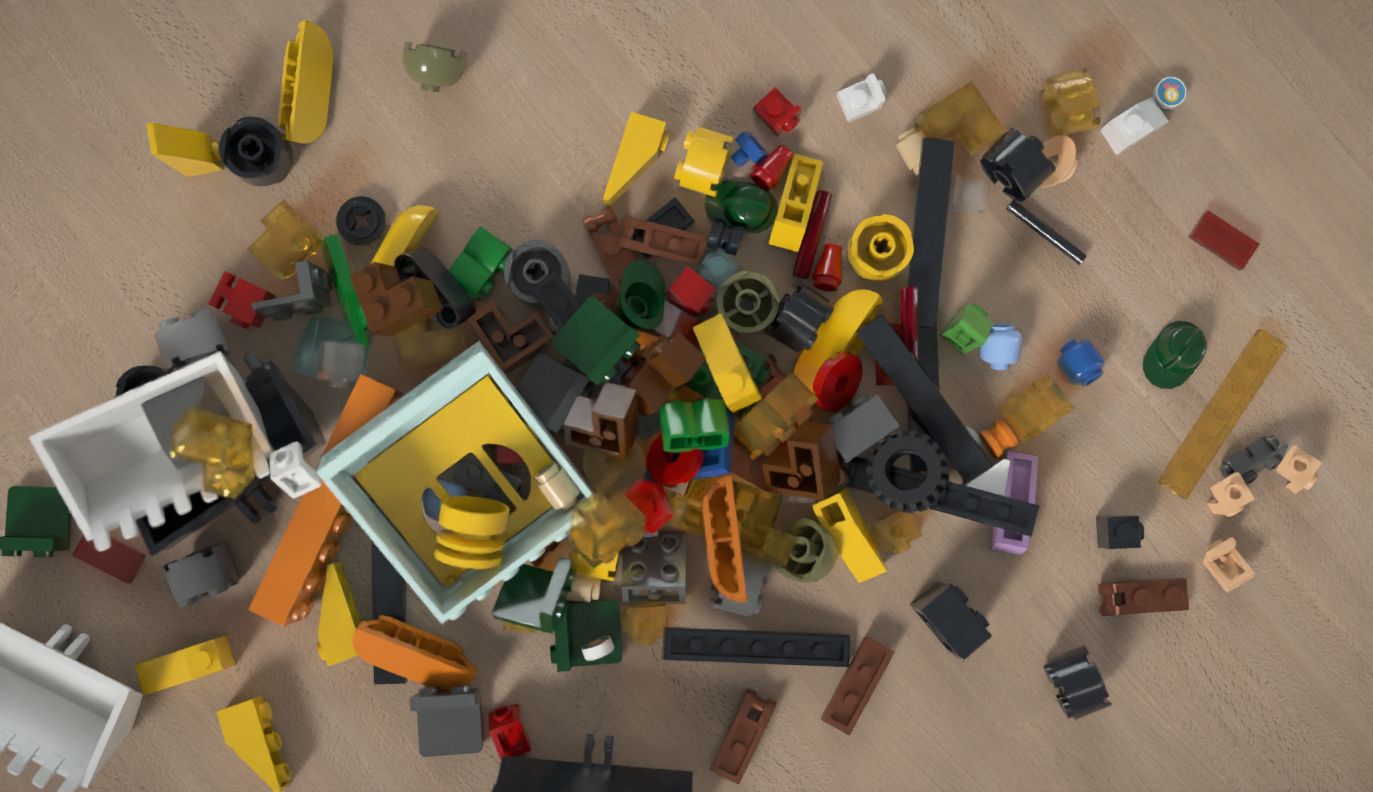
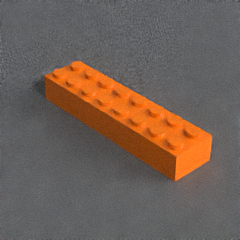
[248,374,406,626]

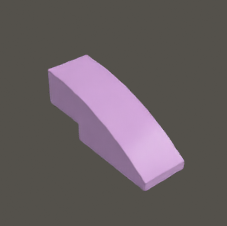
[990,451,1038,555]

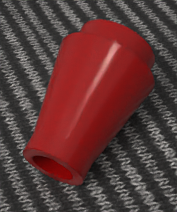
[750,145,793,191]
[812,244,843,292]

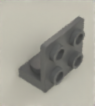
[622,531,686,604]

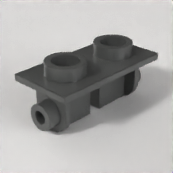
[1219,435,1289,485]
[453,453,523,507]

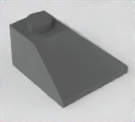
[141,377,232,469]

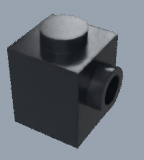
[1096,515,1144,549]

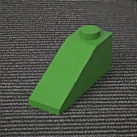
[939,303,993,354]

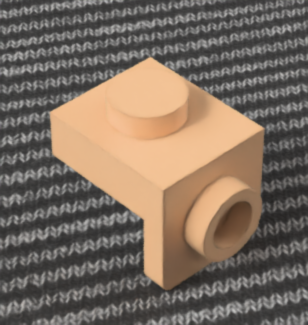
[1276,446,1322,494]
[1207,473,1255,517]
[1203,537,1255,593]

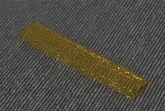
[1157,329,1287,499]

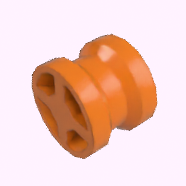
[979,419,1018,458]

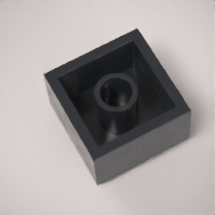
[910,581,992,661]

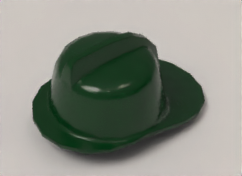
[705,180,778,233]
[615,260,666,330]
[1143,321,1207,389]

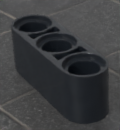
[394,247,476,329]

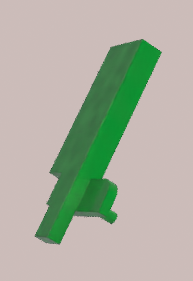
[321,234,369,351]

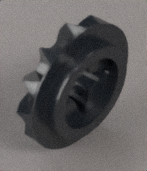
[336,196,386,245]

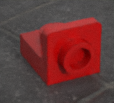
[753,87,802,137]
[621,479,674,534]
[488,704,531,761]

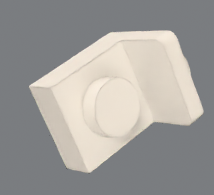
[836,73,887,123]
[270,442,322,499]

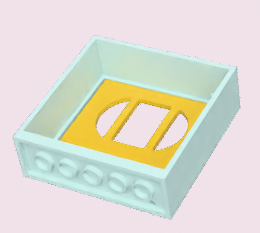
[316,341,601,624]

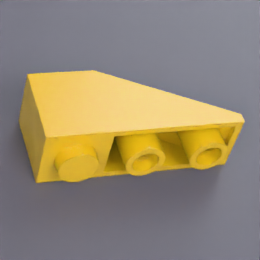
[812,486,888,583]
[216,695,291,792]

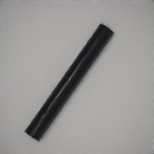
[1006,200,1087,265]

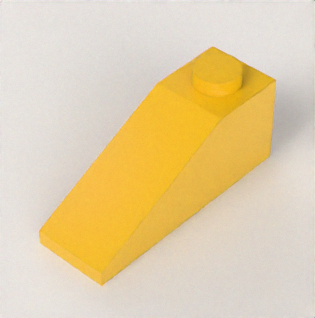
[603,112,671,207]
[146,122,223,177]
[768,153,824,252]
[693,314,762,413]
[317,562,361,666]
[135,635,236,695]

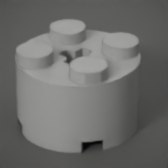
[154,309,230,373]

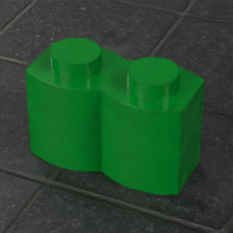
[448,226,513,301]
[660,398,729,452]

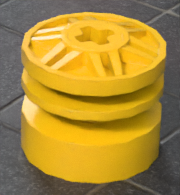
[434,496,510,569]

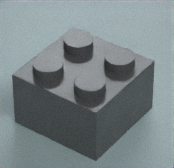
[823,394,899,463]

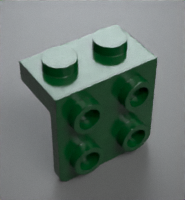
[552,297,640,385]
[684,341,772,419]
[0,486,72,557]
[492,557,577,634]
[550,600,623,672]

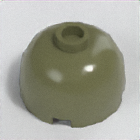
[403,42,467,93]
[716,271,779,334]
[773,518,838,583]

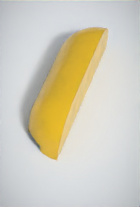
[278,20,334,143]
[370,205,439,266]
[794,290,883,400]

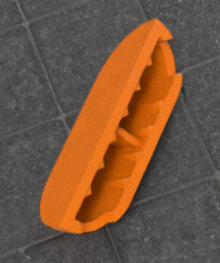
[702,475,747,602]
[352,616,476,691]

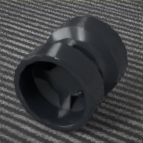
[706,218,745,256]

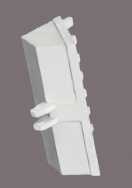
[28,352,273,552]
[0,622,143,792]

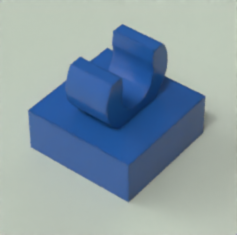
[730,131,769,167]

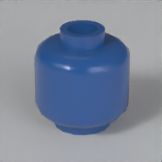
[1057,340,1105,387]

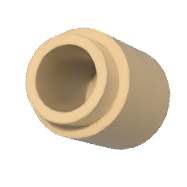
[896,128,927,176]
[535,461,580,510]
[566,570,601,603]

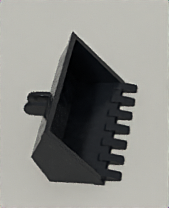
[136,351,327,556]
[492,734,693,792]

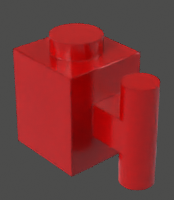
[208,271,276,330]

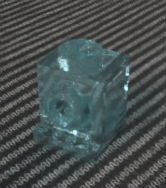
[697,249,740,292]

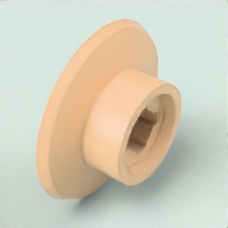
[1039,135,1077,187]

